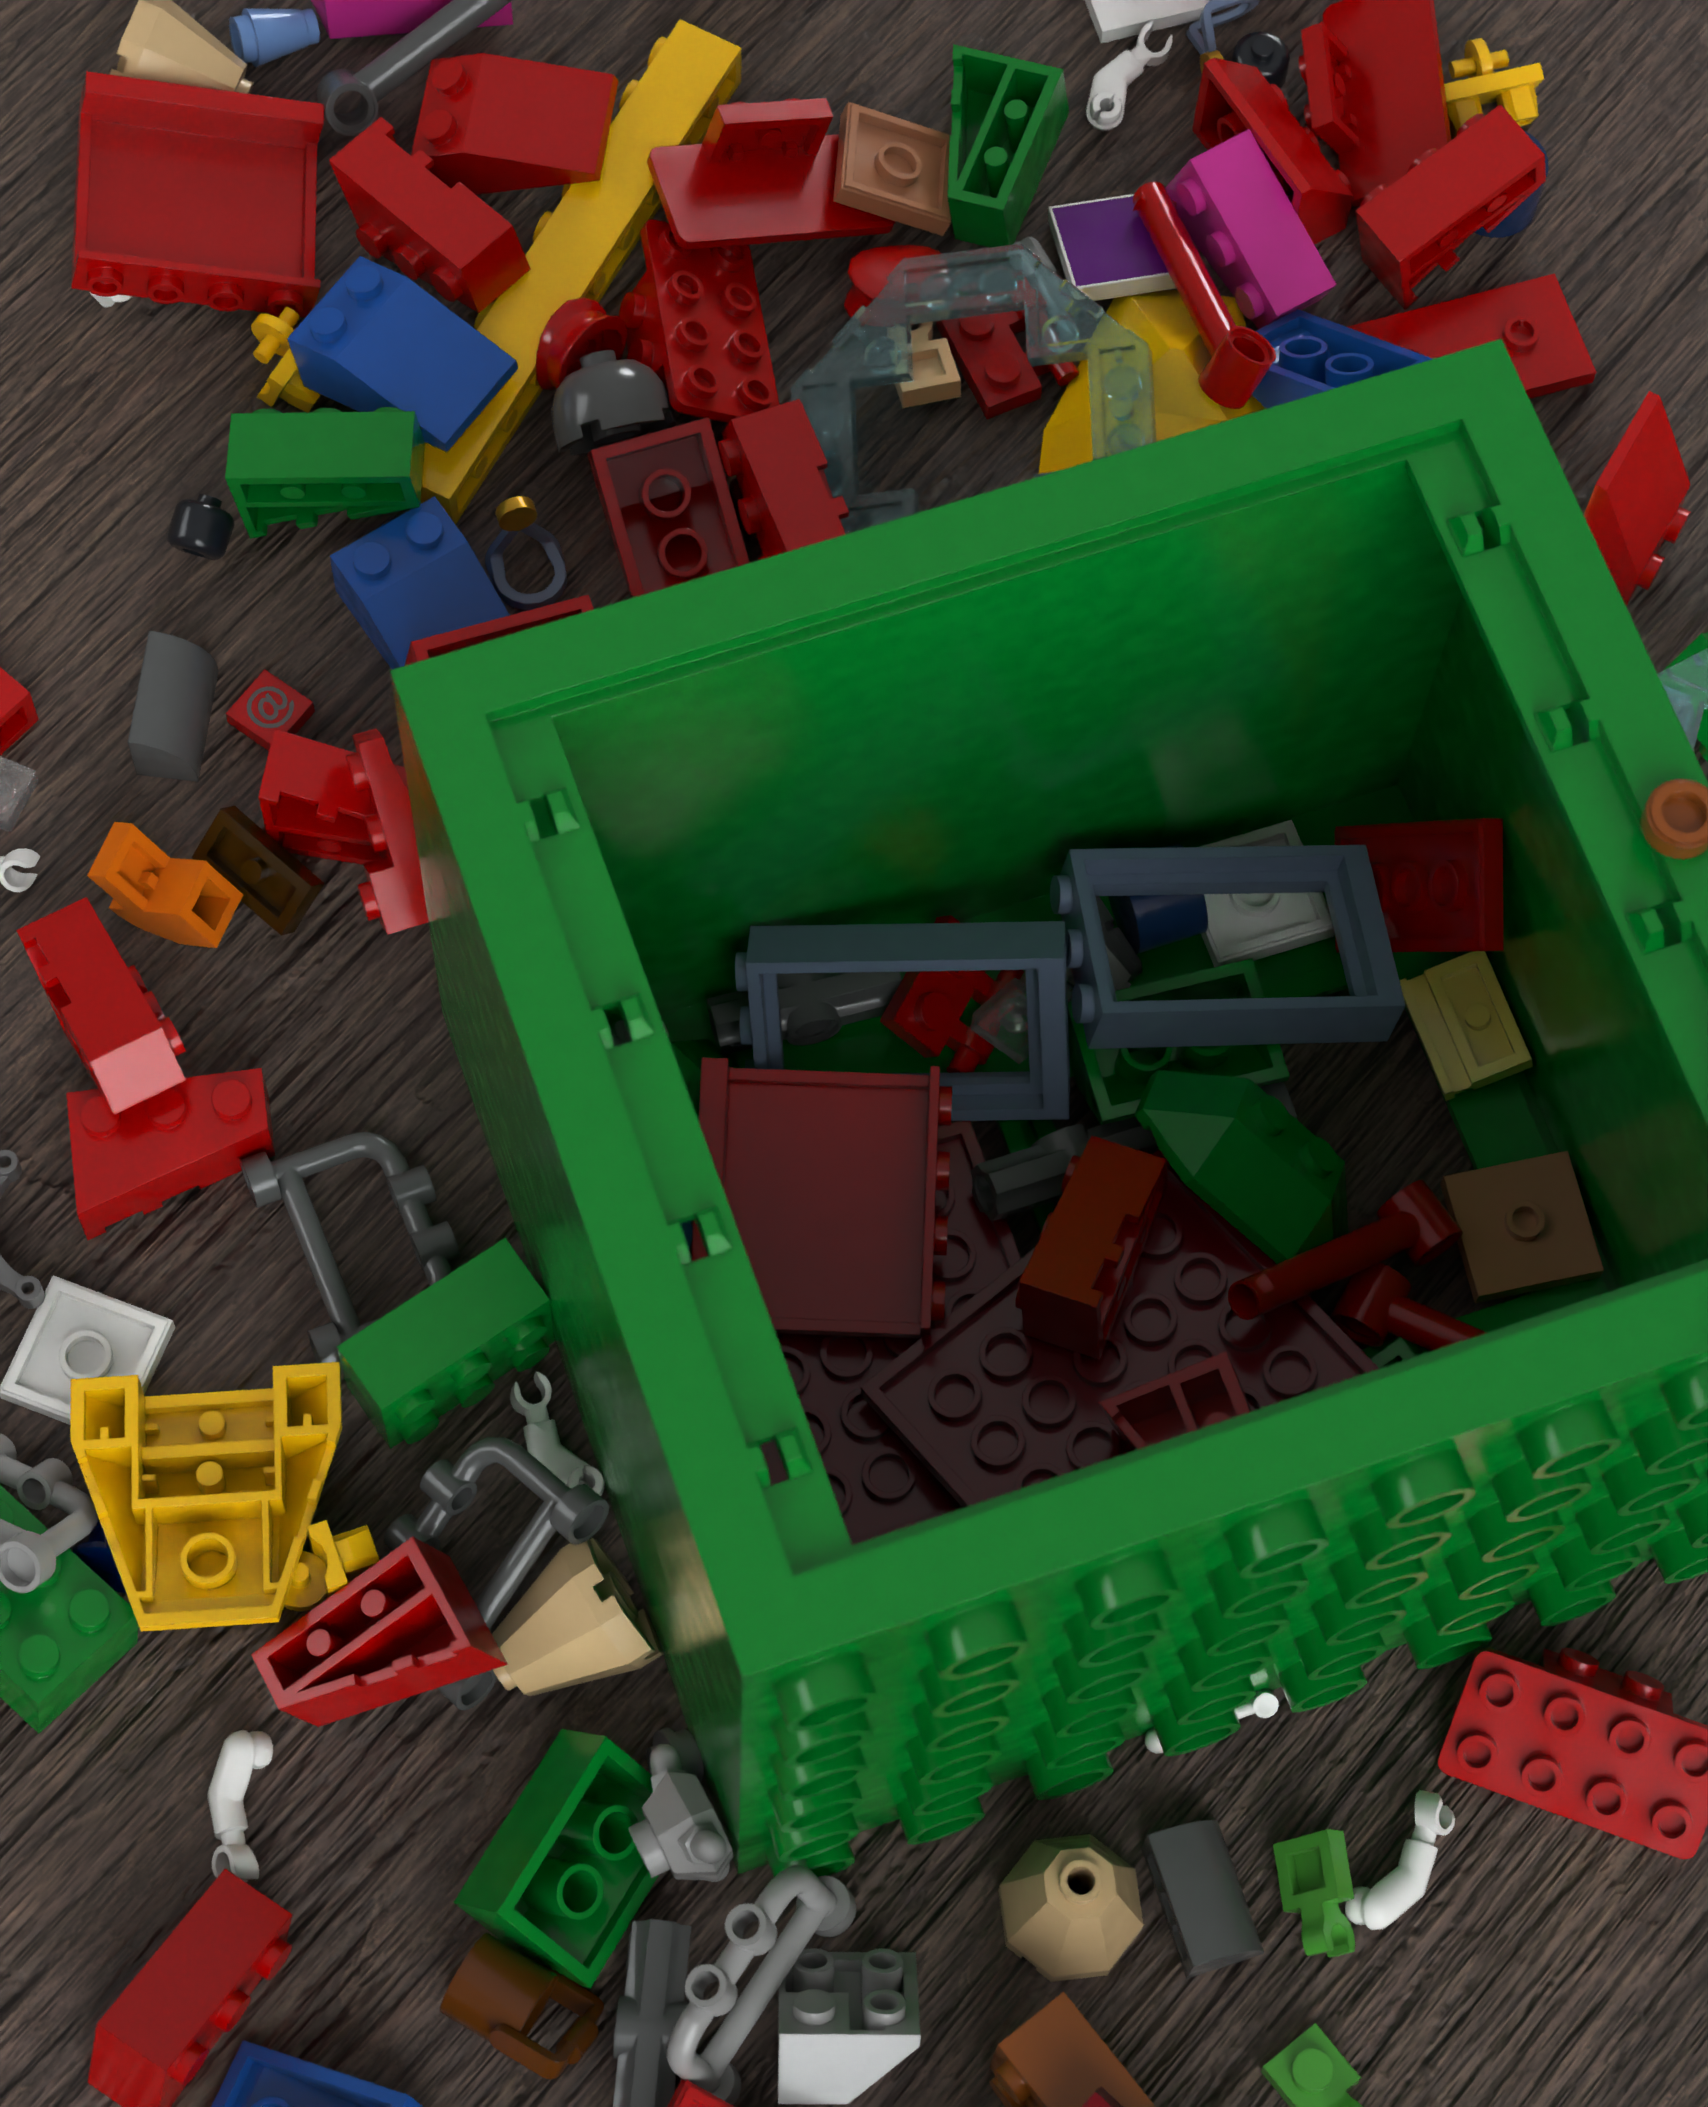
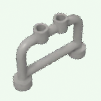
[0,1433,98,1593]
[666,1865,856,2105]

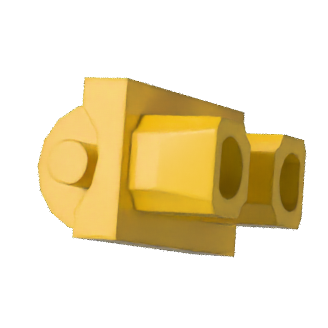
[1444,38,1544,139]
[251,307,321,412]
[284,1520,379,1612]

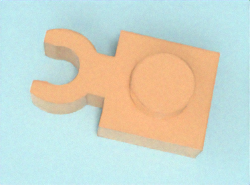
[888,317,961,408]

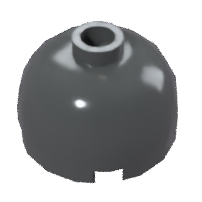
[551,350,677,455]

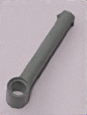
[317,0,512,136]

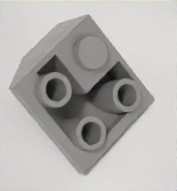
[778,1948,921,2104]

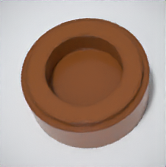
[1641,779,1708,859]

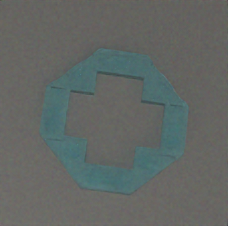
[791,244,1157,534]

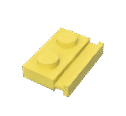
[1399,951,1533,1101]

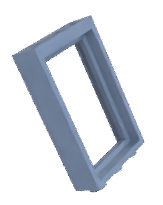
[1050,845,1406,1049]
[735,921,1070,1121]

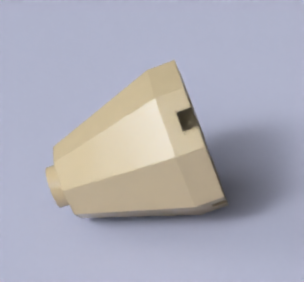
[110,0,254,94]
[492,1538,663,1696]
[998,1834,1144,1982]

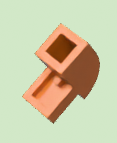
[87,822,243,948]

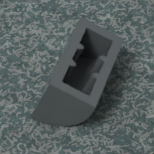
[128,631,219,782]
[1142,1820,1264,1979]

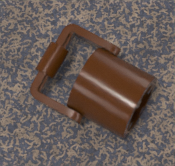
[440,1932,604,2079]

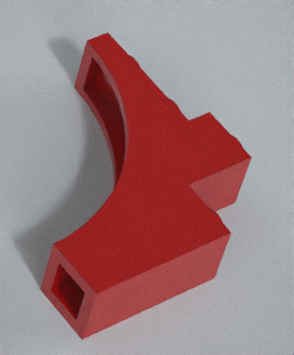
[346,728,429,935]

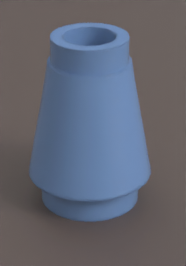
[229,8,320,67]

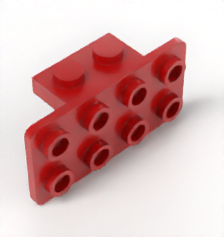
[1298,0,1451,207]
[647,98,896,249]
[619,219,780,423]
[1438,1648,1708,1859]

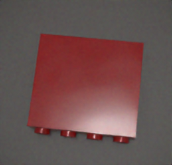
[71,71,324,318]
[692,1057,952,1339]

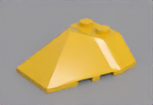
[1038,289,1266,477]
[70,1362,342,1632]

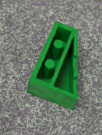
[947,44,1069,252]
[225,407,425,539]

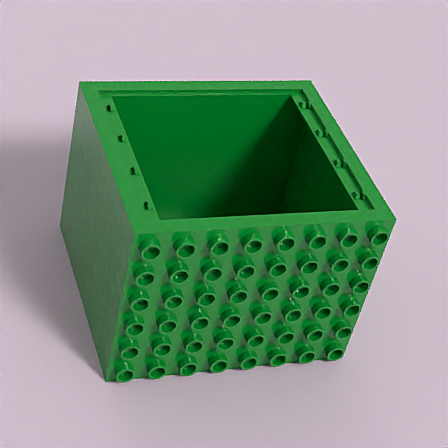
[390,339,1708,1878]

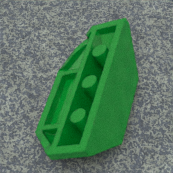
[1134,1070,1348,1264]

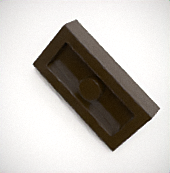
[191,805,325,936]

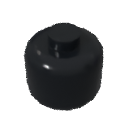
[1232,31,1290,89]
[167,494,235,560]

